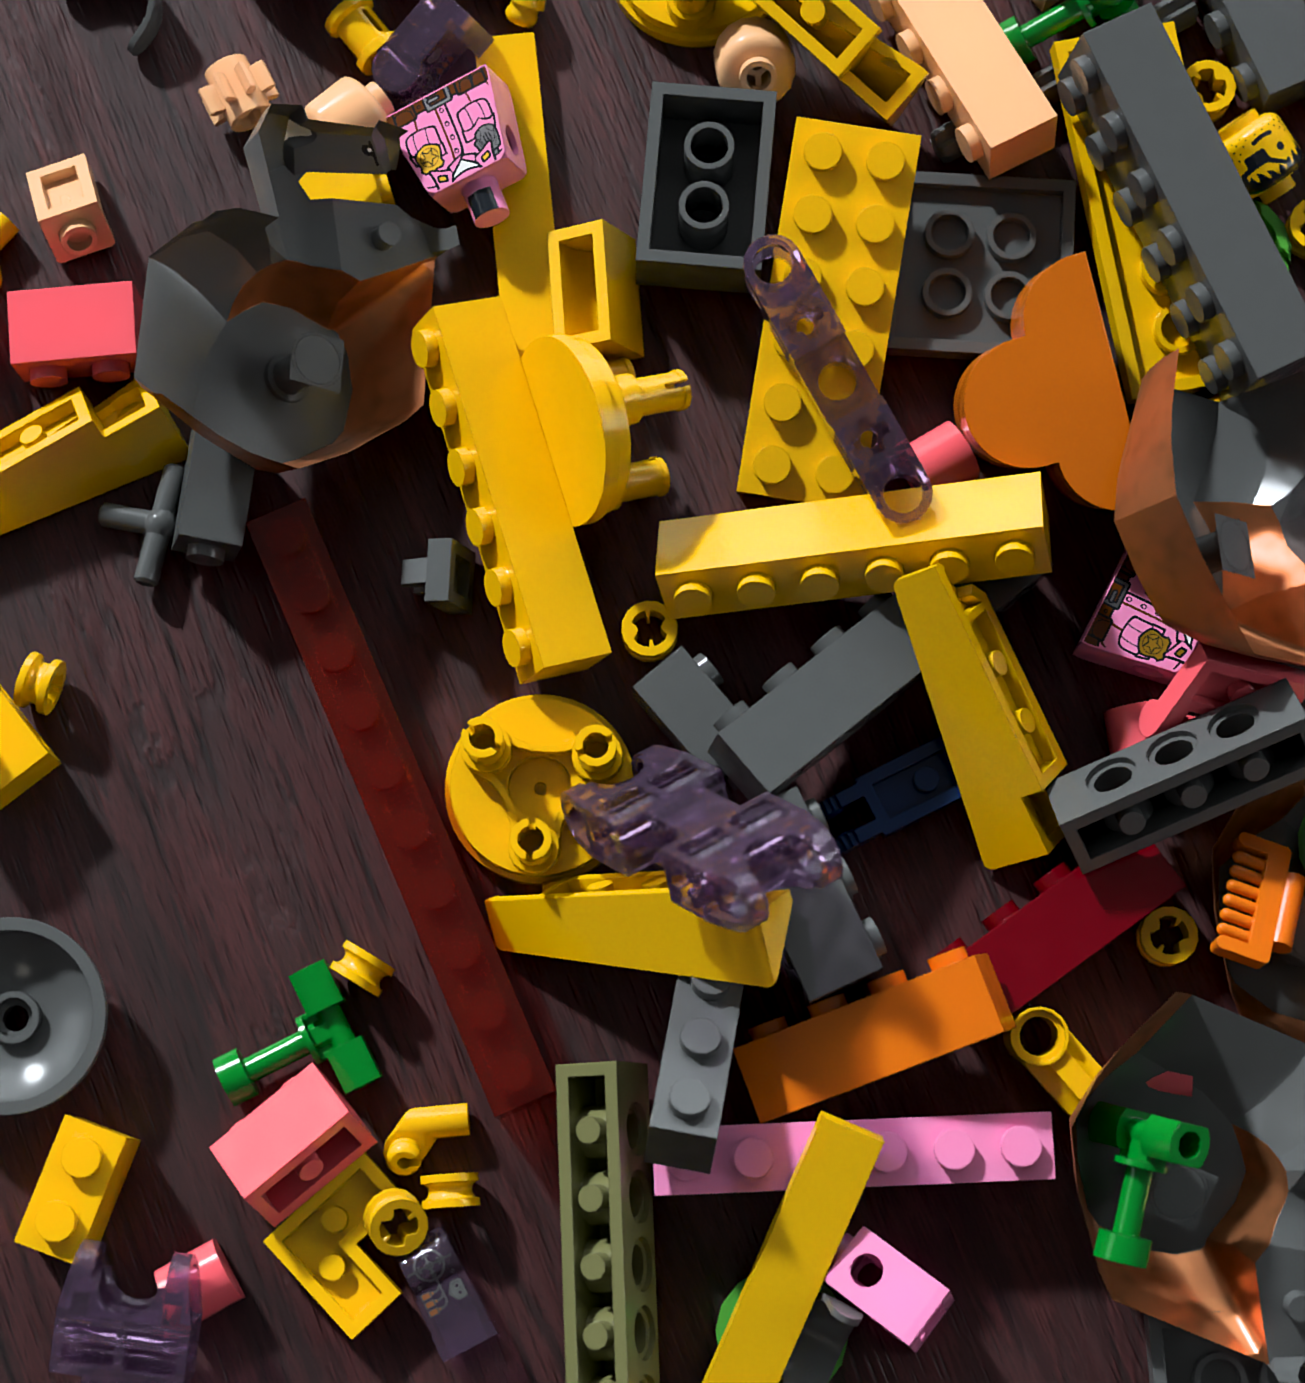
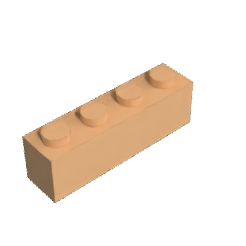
[869,0,1058,180]

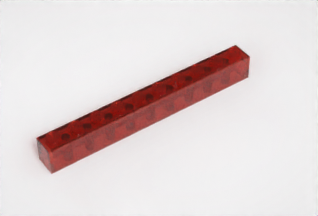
[246,498,556,1120]

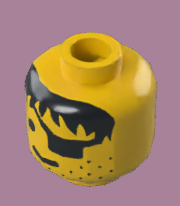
[1217,108,1303,205]

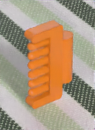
[1210,832,1305,969]

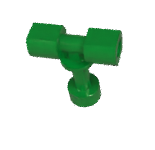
[999,0,1139,65]
[212,959,383,1107]
[1088,1101,1210,1269]

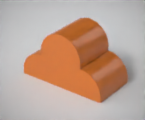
[953,251,1130,510]

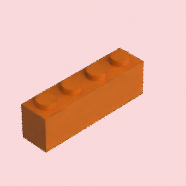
[733,946,1017,1124]

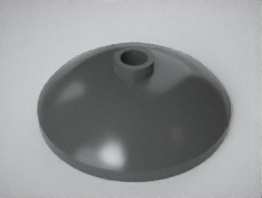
[0,917,108,1116]

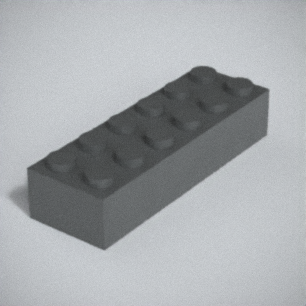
[1057,2,1305,401]

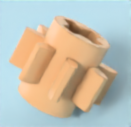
[198,54,279,132]

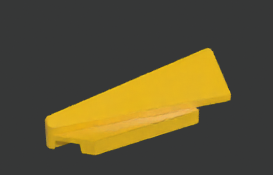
[751,0,929,127]
[0,379,188,535]
[893,563,1067,870]
[484,867,793,988]

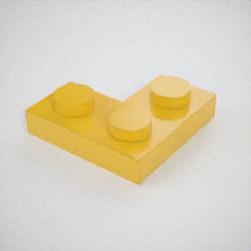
[263,1152,403,1340]

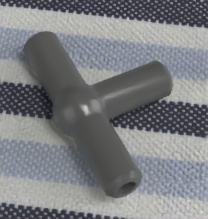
[98,463,185,587]

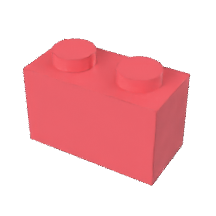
[7,281,143,388]
[209,1062,377,1228]

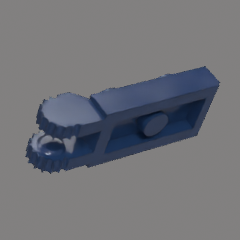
[818,735,962,857]

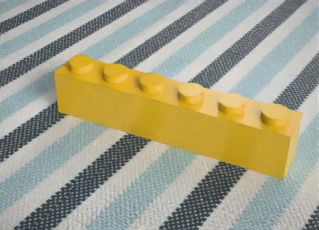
[411,296,612,685]
[655,472,1052,620]

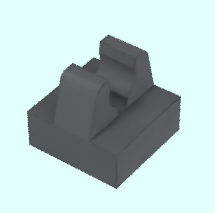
[401,538,476,615]

